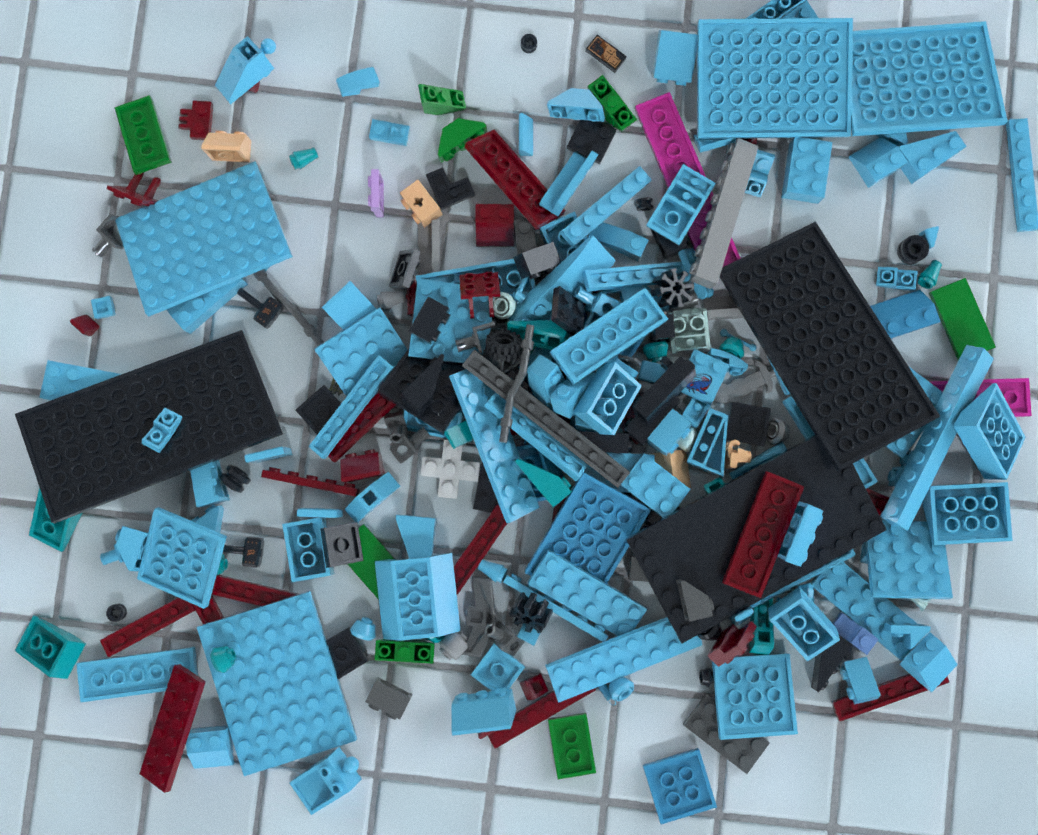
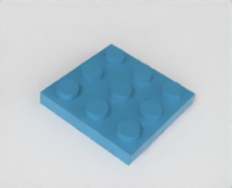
[643,748,717,825]

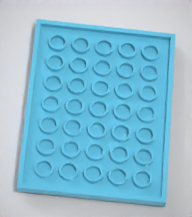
[697,18,853,139]
[851,21,1007,136]
[115,161,293,317]
[197,591,357,776]

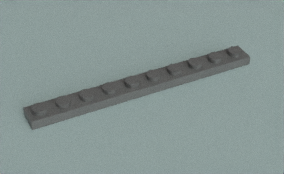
[462,349,630,488]

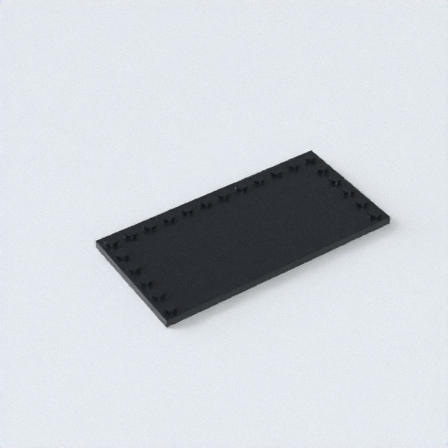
[720,221,940,472]
[15,330,283,524]
[625,435,887,644]

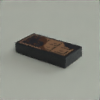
[586,35,627,73]

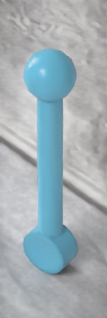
[720,329,757,351]

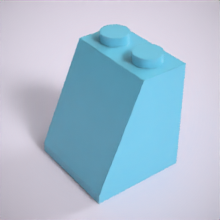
[653,30,698,86]
[322,281,376,330]

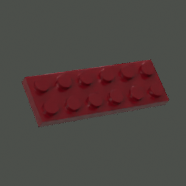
[465,129,566,230]
[722,471,804,598]
[139,664,206,793]

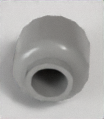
[439,631,468,660]

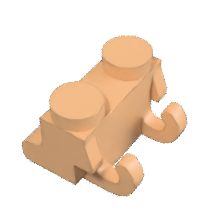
[724,440,751,469]

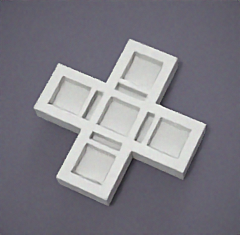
[421,440,480,499]

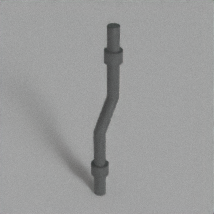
[253,269,324,346]
[499,325,534,443]

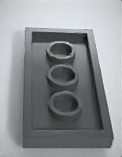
[683,693,770,774]

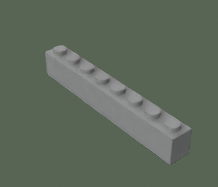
[689,138,759,289]

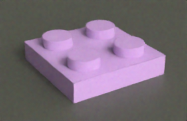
[368,169,384,217]

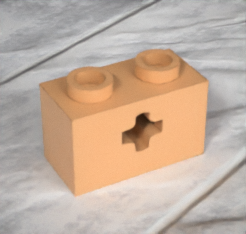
[400,180,442,228]

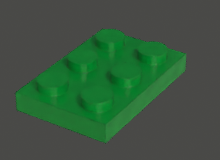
[548,713,596,780]

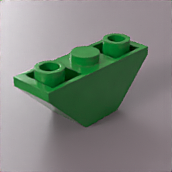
[587,75,637,132]
[418,84,466,115]
[437,118,487,163]
[374,639,435,664]

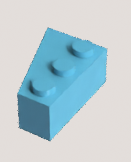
[190,460,230,507]

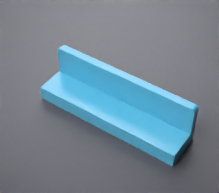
[539,151,598,216]

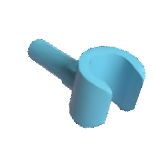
[511,278,528,304]

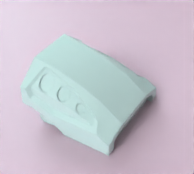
[668,308,711,354]

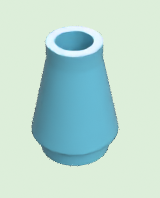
[478,559,508,583]

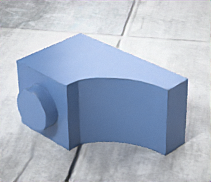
[832,612,879,655]

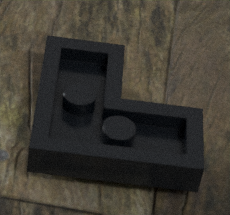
[425,167,475,210]

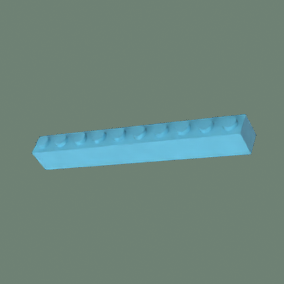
[880,345,994,531]

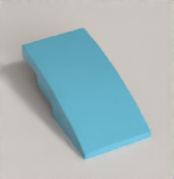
[646,164,716,245]

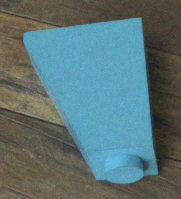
[396,515,436,559]

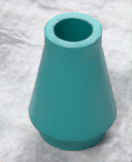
[289,147,319,170]
[918,260,942,289]

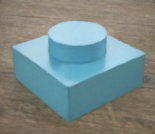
[91,296,116,320]

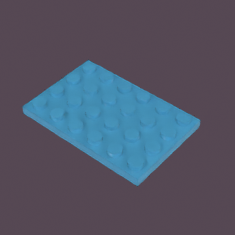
[524,472,651,583]

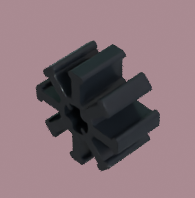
[651,268,694,310]
[509,592,553,633]

